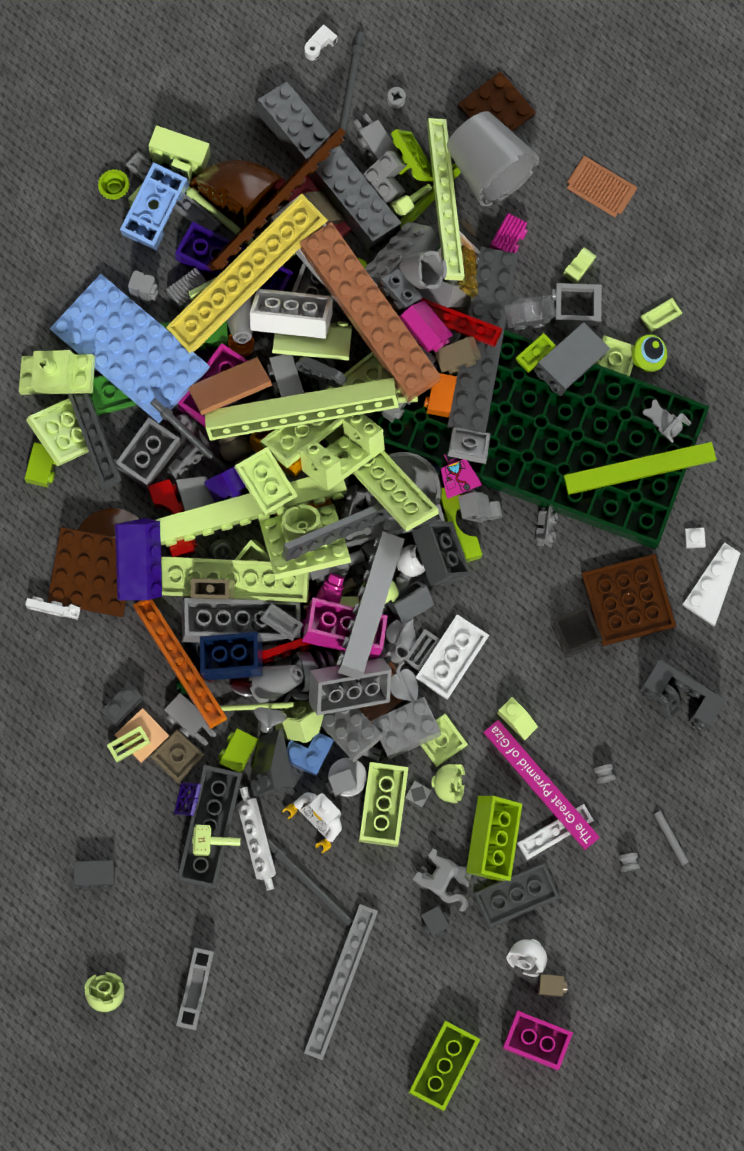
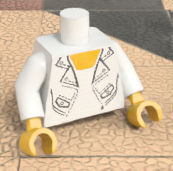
[282,792,342,853]

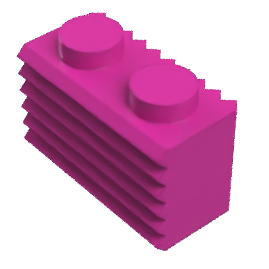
[489,213,528,253]

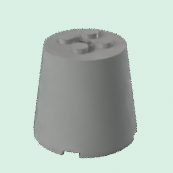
[446,111,540,206]

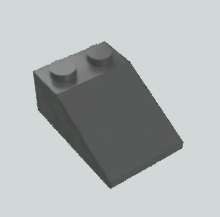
[250,729,294,797]

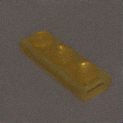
[459,245,478,298]

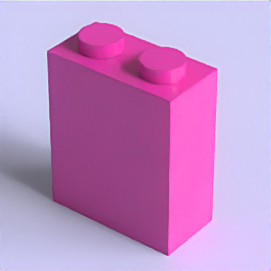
[399,301,453,353]

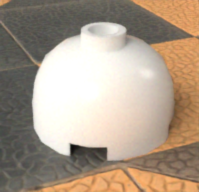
[506,939,547,977]

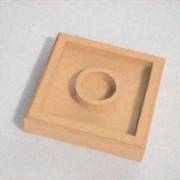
[115,708,170,763]

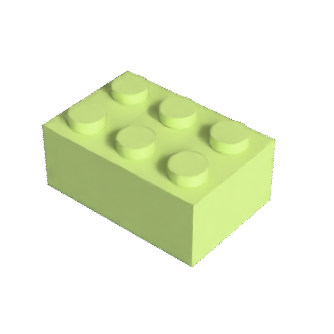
[148,125,210,176]

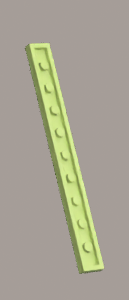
[427,118,465,280]

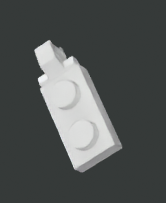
[25,597,81,620]

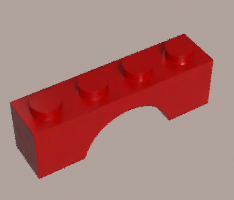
[148,479,197,558]

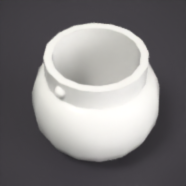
[397,545,425,577]

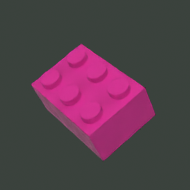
[502,1010,573,1071]

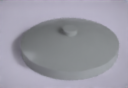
[366,452,442,507]

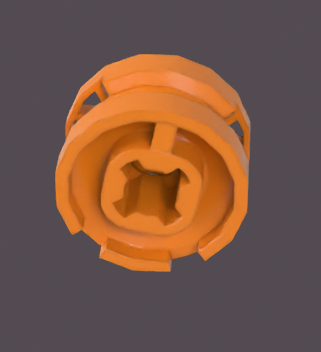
[228,334,254,358]

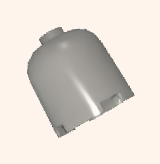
[399,251,447,289]

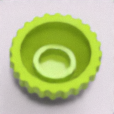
[98,169,130,200]

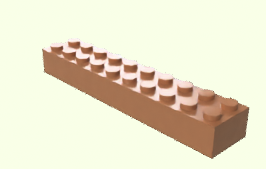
[300,222,441,402]

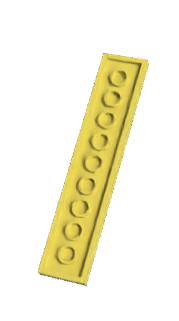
[166,194,328,353]

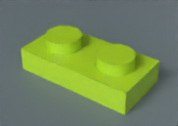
[516,333,556,373]

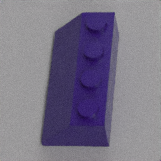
[115,518,162,600]

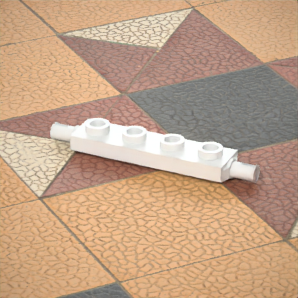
[237,787,276,891]

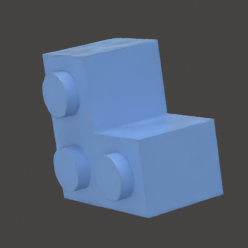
[286,733,334,777]

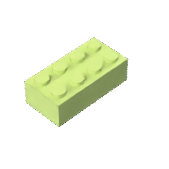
[359,762,409,847]

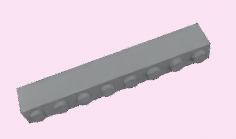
[337,532,404,680]

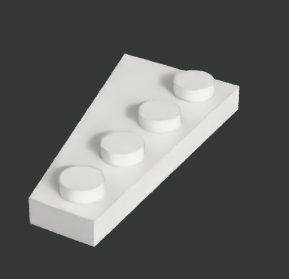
[683,542,740,626]

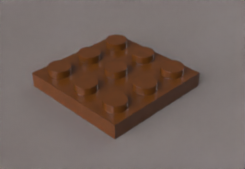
[458,71,536,132]

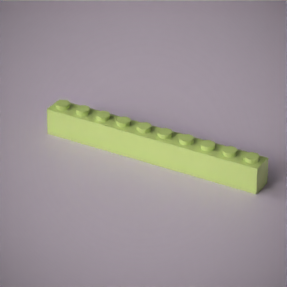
[205,378,399,440]
[156,477,347,547]

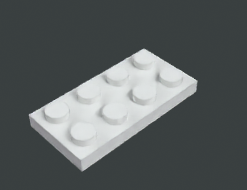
[416,615,489,700]

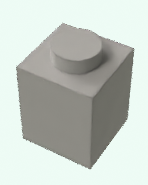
[326,769,357,797]

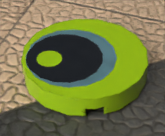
[631,335,667,372]

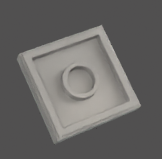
[448,426,490,464]

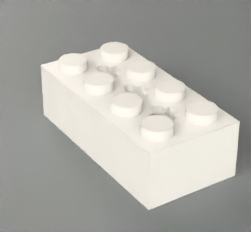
[250,289,332,339]

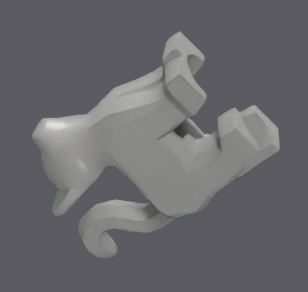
[413,849,471,912]

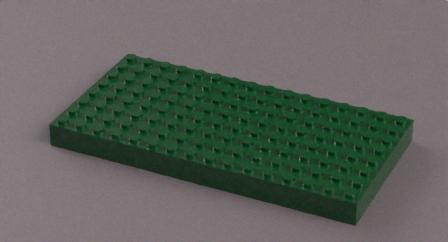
[377,330,710,550]

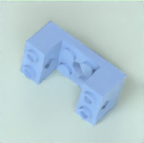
[120,162,189,251]

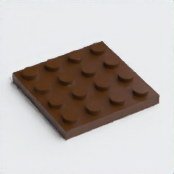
[47,527,127,617]
[581,554,676,647]

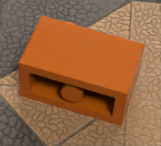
[424,373,457,418]

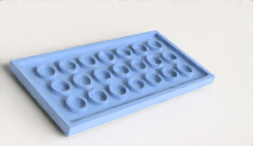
[50,274,210,423]

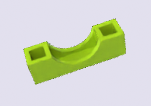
[440,487,482,562]

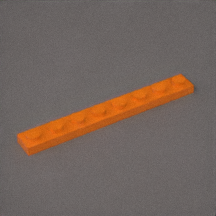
[133,599,227,729]

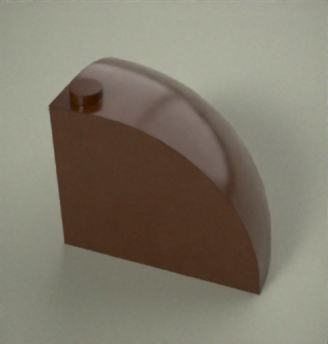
[190,160,285,228]

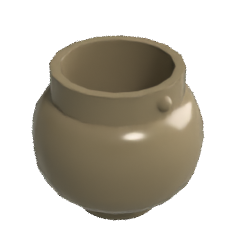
[218,435,252,464]

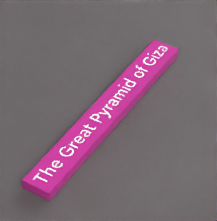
[483,720,600,851]

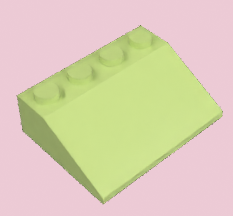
[272,322,352,360]

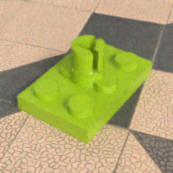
[390,129,433,182]

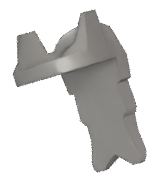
[643,400,691,443]

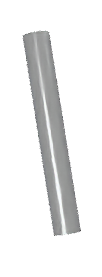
[654,811,689,866]

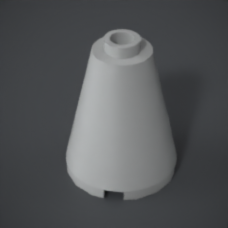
[226,293,255,344]
[249,665,303,703]

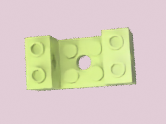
[300,414,385,491]

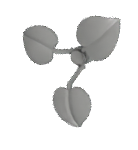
[339,619,418,702]
[229,680,309,733]

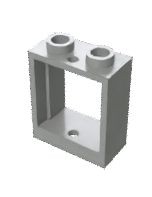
[551,283,602,326]

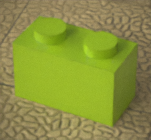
[25,442,56,488]
[218,729,258,773]

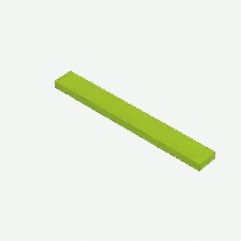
[563,442,717,495]

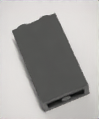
[534,322,610,396]

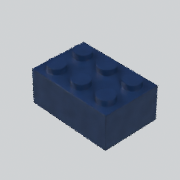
[200,632,263,681]

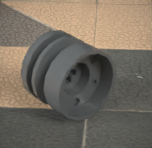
[291,647,335,692]

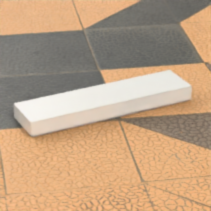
[517,804,594,860]

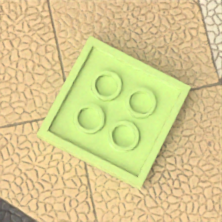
[26,398,89,467]

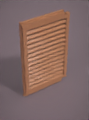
[567,155,638,217]

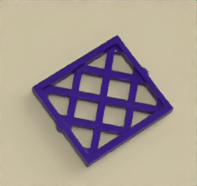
[174,782,201,816]

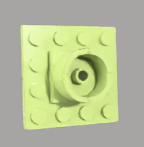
[259,504,351,580]

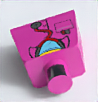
[441,453,482,498]

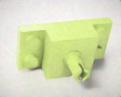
[19,350,95,395]

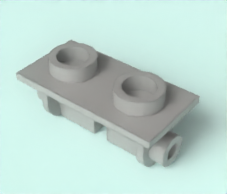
[167,443,204,480]
[340,484,366,519]
[535,506,558,548]

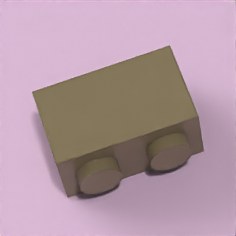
[434,337,482,374]
[191,578,235,599]

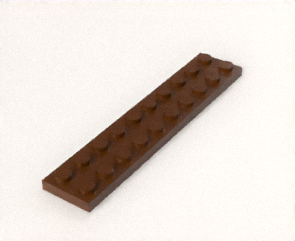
[206,127,346,271]

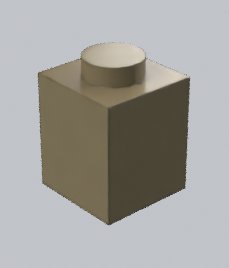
[538,974,567,997]

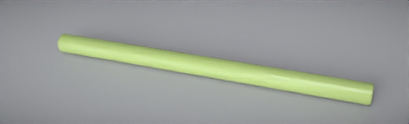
[219,702,294,711]

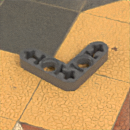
[296,356,347,393]

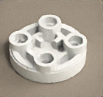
[328,758,367,797]

